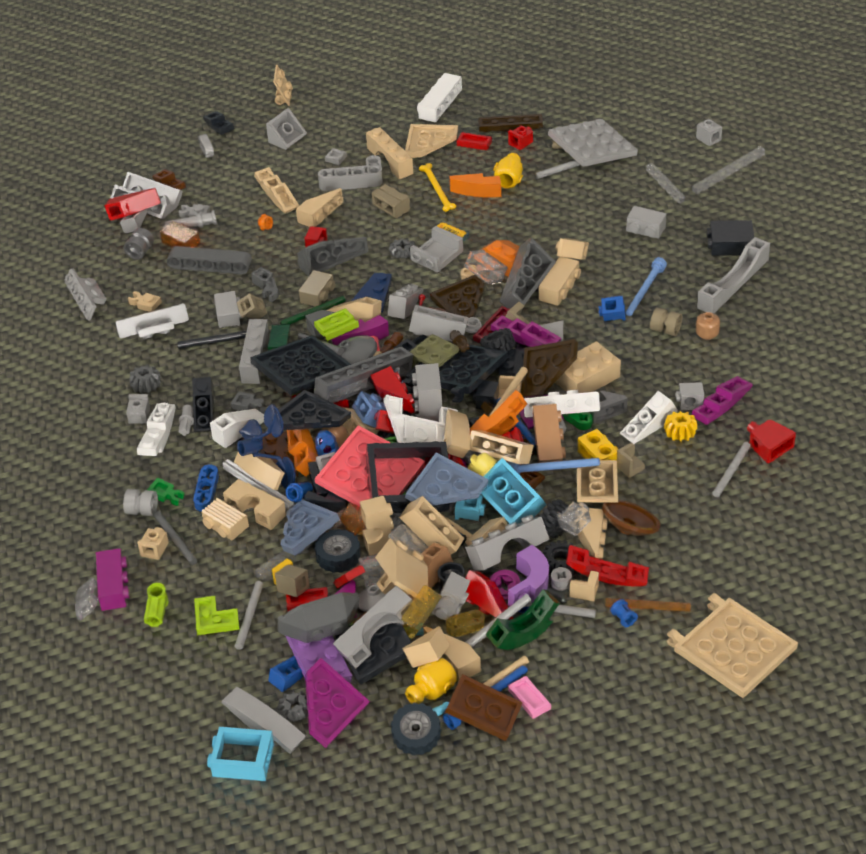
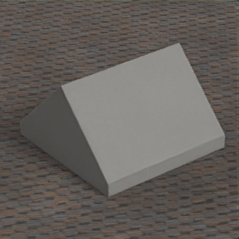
[266,108,307,150]

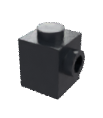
[473,381,499,409]

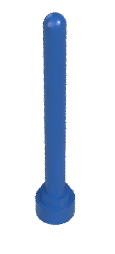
[443,666,528,730]

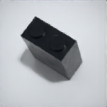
[706,220,754,256]

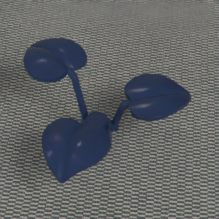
[237,404,295,490]

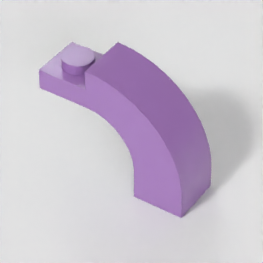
[508,545,549,607]

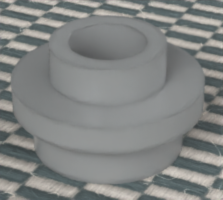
[465,317,482,334]

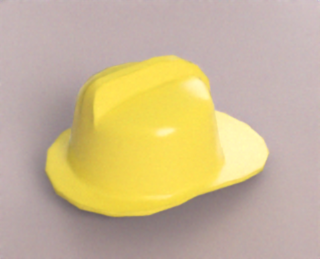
[467,452,500,476]

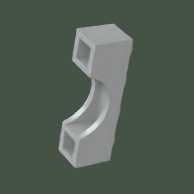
[239,319,269,384]
[465,515,550,571]
[333,586,419,669]

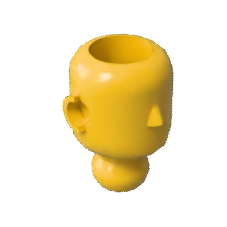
[493,153,523,189]
[405,657,457,704]

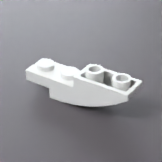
[137,403,175,456]

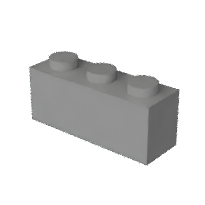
[409,305,468,341]

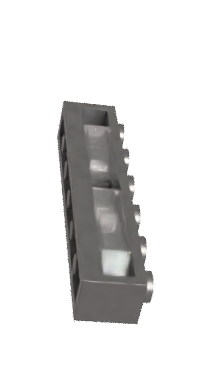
[314,347,413,403]

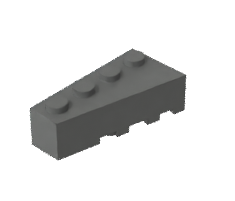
[500,237,556,309]

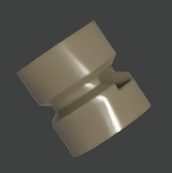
[650,307,682,336]

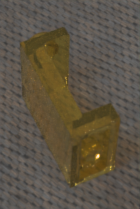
[401,585,442,640]

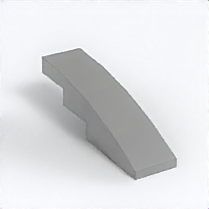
[221,687,306,754]

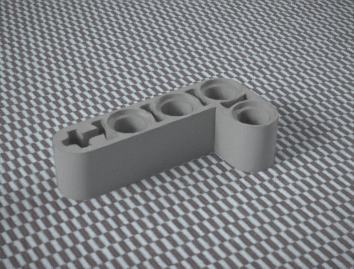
[318,155,383,191]

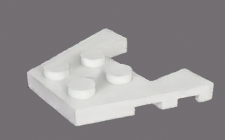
[384,395,458,443]

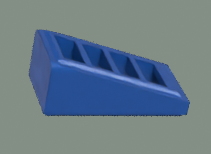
[268,656,304,692]

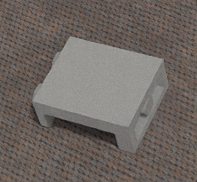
[410,226,463,272]

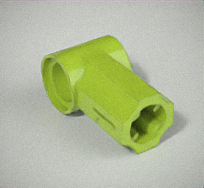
[144,583,169,627]

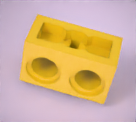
[578,429,619,460]

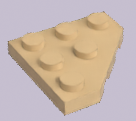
[405,124,458,158]

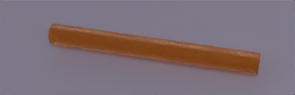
[605,598,691,612]

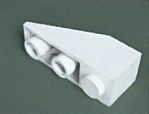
[620,391,678,444]
[210,409,264,448]

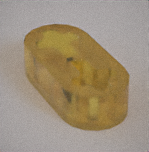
[446,610,485,637]

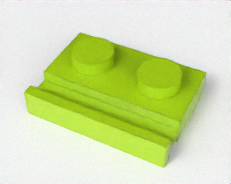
[314,308,359,341]

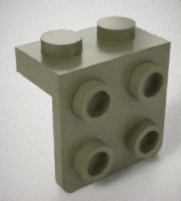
[410,334,459,369]

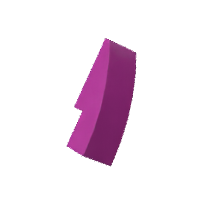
[332,315,389,346]

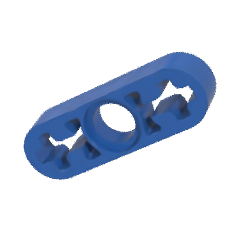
[193,465,219,512]

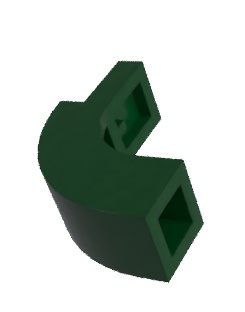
[486,589,560,650]

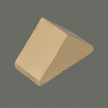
[402,626,450,668]

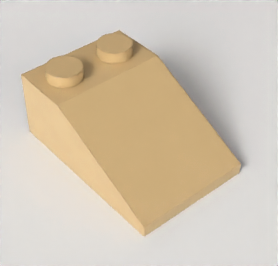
[577,460,618,502]
[375,538,428,604]

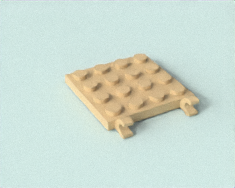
[666,593,798,698]

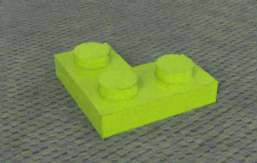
[194,596,240,635]

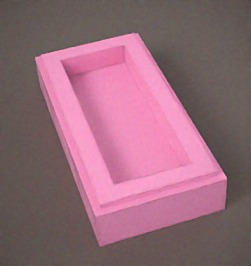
[508,676,551,719]

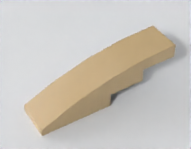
[254,167,299,213]

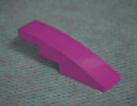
[491,315,562,347]
[691,376,753,425]

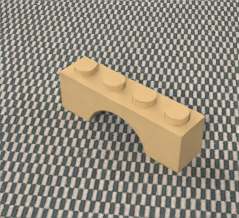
[366,127,413,179]

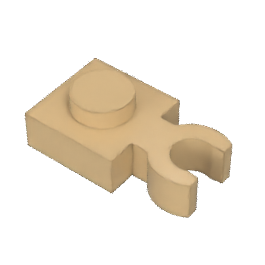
[128,292,162,312]

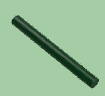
[280,296,346,325]

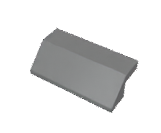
[110,172,183,219]

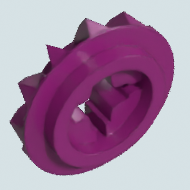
[490,570,521,600]

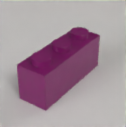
[96,548,130,611]

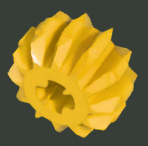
[664,410,697,442]

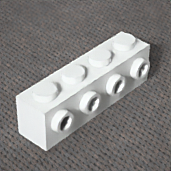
[417,73,462,122]

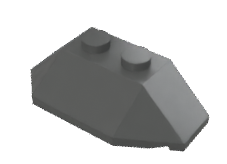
[277,592,359,643]

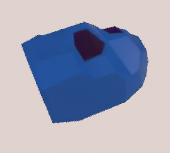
[315,430,339,456]

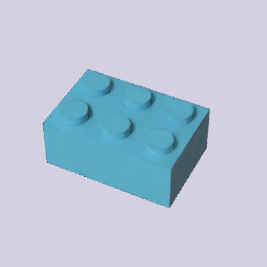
[481,458,547,524]

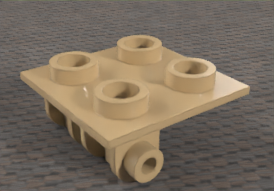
[273,65,293,106]

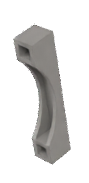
[697,237,770,314]

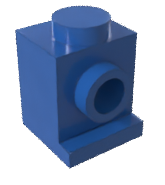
[599,296,626,321]

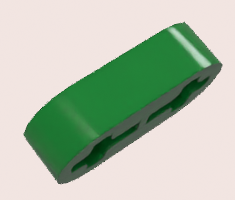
[562,412,592,430]

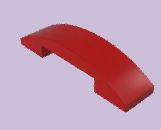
[566,545,649,587]

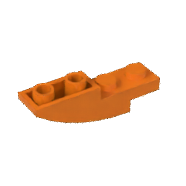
[470,390,527,436]

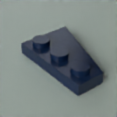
[351,273,392,313]

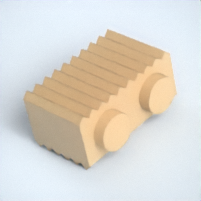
[202,498,249,541]

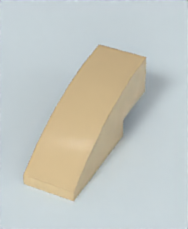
[444,409,470,458]
[234,452,284,490]

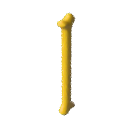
[419,163,456,212]

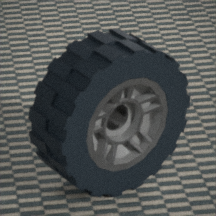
[315,529,361,573]
[391,703,441,756]

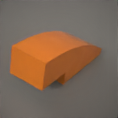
[450,173,501,197]
[287,429,318,476]

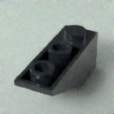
[192,377,214,432]

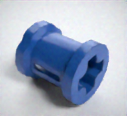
[610,599,638,628]

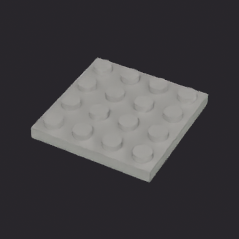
[548,119,638,167]

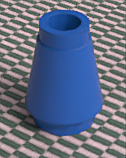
[286,482,313,502]

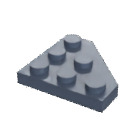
[405,453,489,506]
[281,500,340,556]

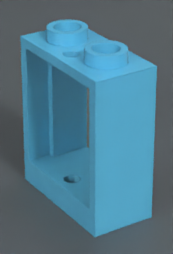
[207,727,274,781]

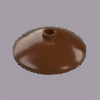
[602,499,661,536]

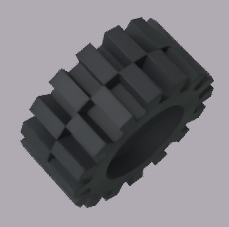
[480,328,516,351]
[539,499,575,539]
[543,540,577,575]

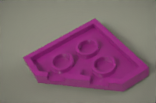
[305,658,370,748]

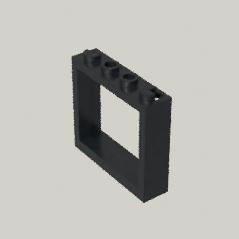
[366,441,454,513]

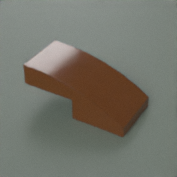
[152,169,186,190]

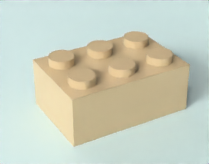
[555,341,621,393]

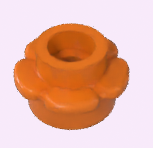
[258,214,273,231]

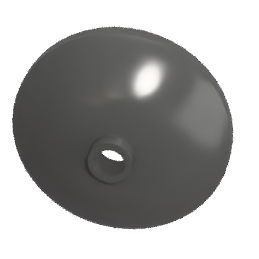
[337,335,377,364]

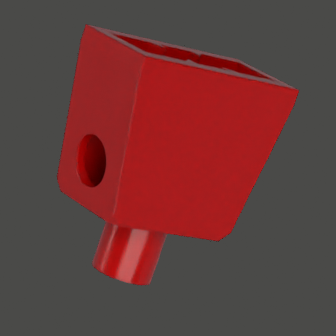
[747,420,796,464]

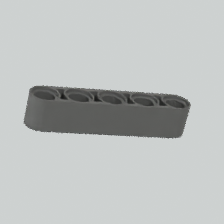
[167,246,252,274]

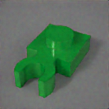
[147,478,185,506]

